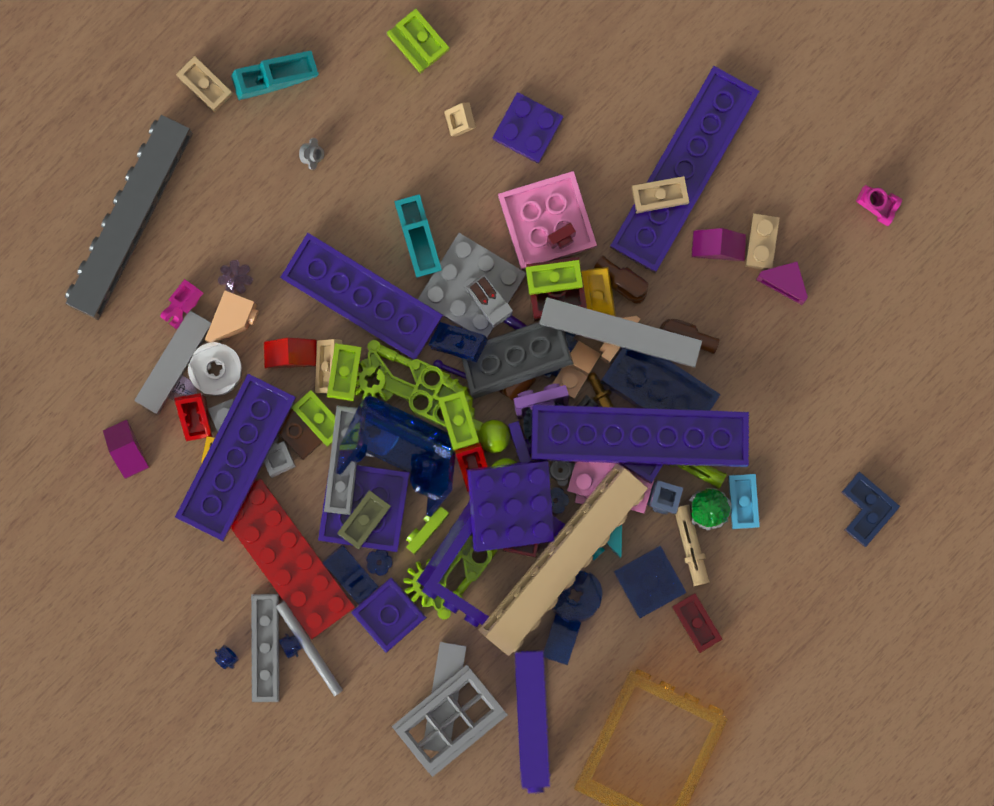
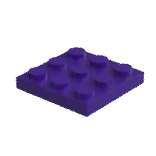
[467,460,554,552]
[318,465,410,552]

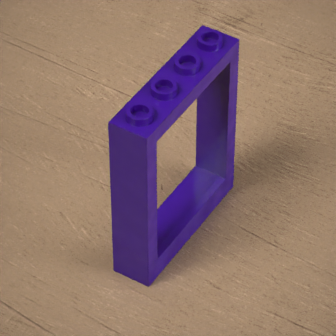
[417,501,566,628]
[515,650,550,793]

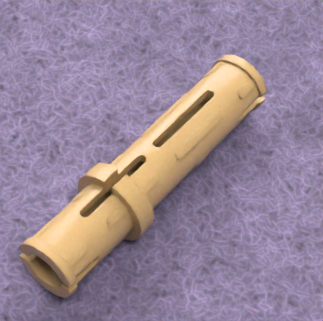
[675,505,710,587]

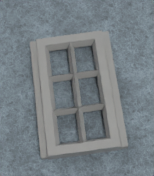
[392,665,508,777]

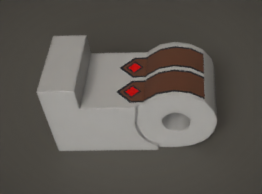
[466,274,513,328]

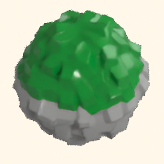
[689,488,732,530]

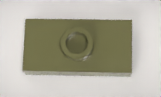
[337,490,391,550]

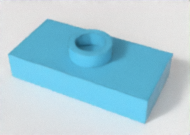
[728,474,760,529]

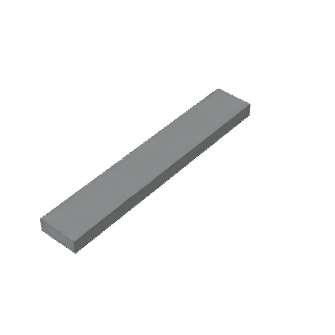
[539,298,702,368]

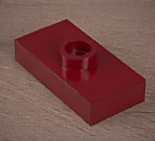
[672,593,723,653]

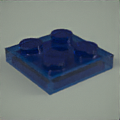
[613,546,687,619]

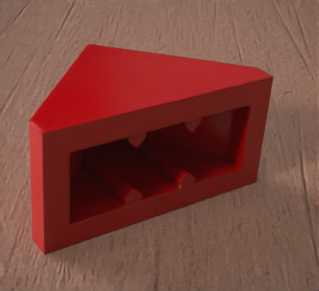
[264,337,317,369]
[174,393,212,441]
[455,443,488,492]

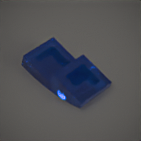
[322,544,379,604]
[543,606,584,665]

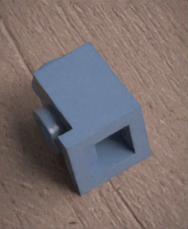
[647,480,683,514]

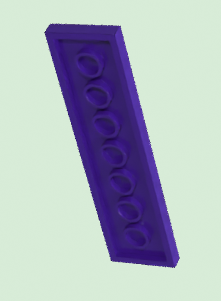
[610,66,759,273]
[531,405,749,467]

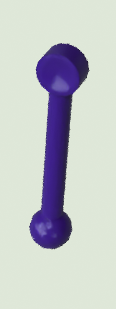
[433,360,467,379]

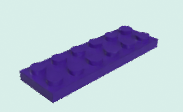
[280,232,443,360]
[175,374,296,542]

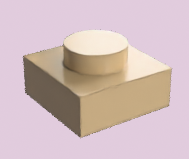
[444,103,476,136]

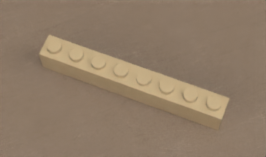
[479,464,648,656]

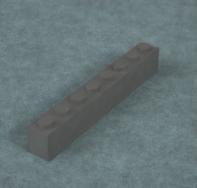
[65,115,193,320]

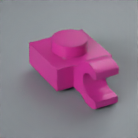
[160,279,203,329]

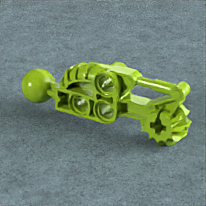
[354,340,511,453]
[403,458,517,620]

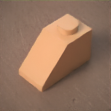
[205,291,259,343]

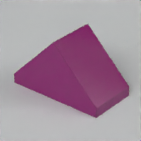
[691,228,746,261]
[756,261,808,305]
[103,420,150,479]

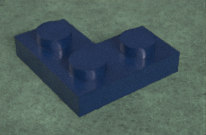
[841,471,900,547]

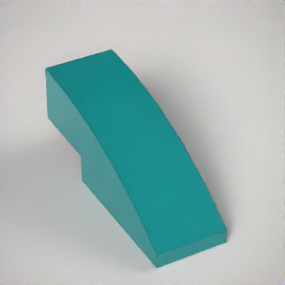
[231,50,319,100]
[394,194,442,278]

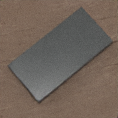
[460,321,574,399]

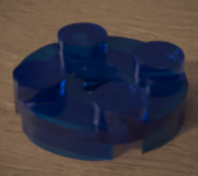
[552,570,603,623]

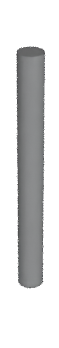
[276,601,343,696]

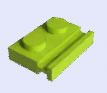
[387,8,450,74]

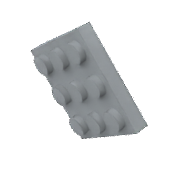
[418,233,526,341]

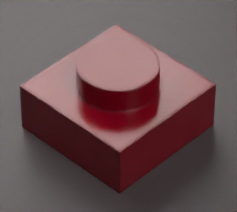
[547,223,576,249]

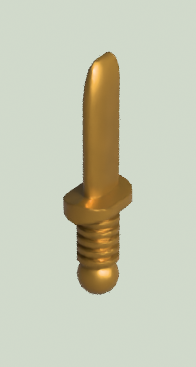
[588,372,614,407]

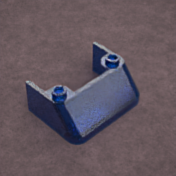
[336,396,455,517]

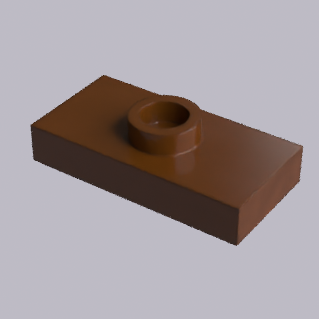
[279,408,323,460]

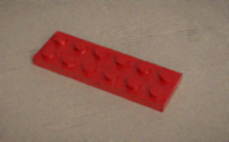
[231,479,356,640]

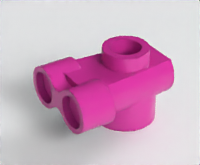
[856,185,902,226]

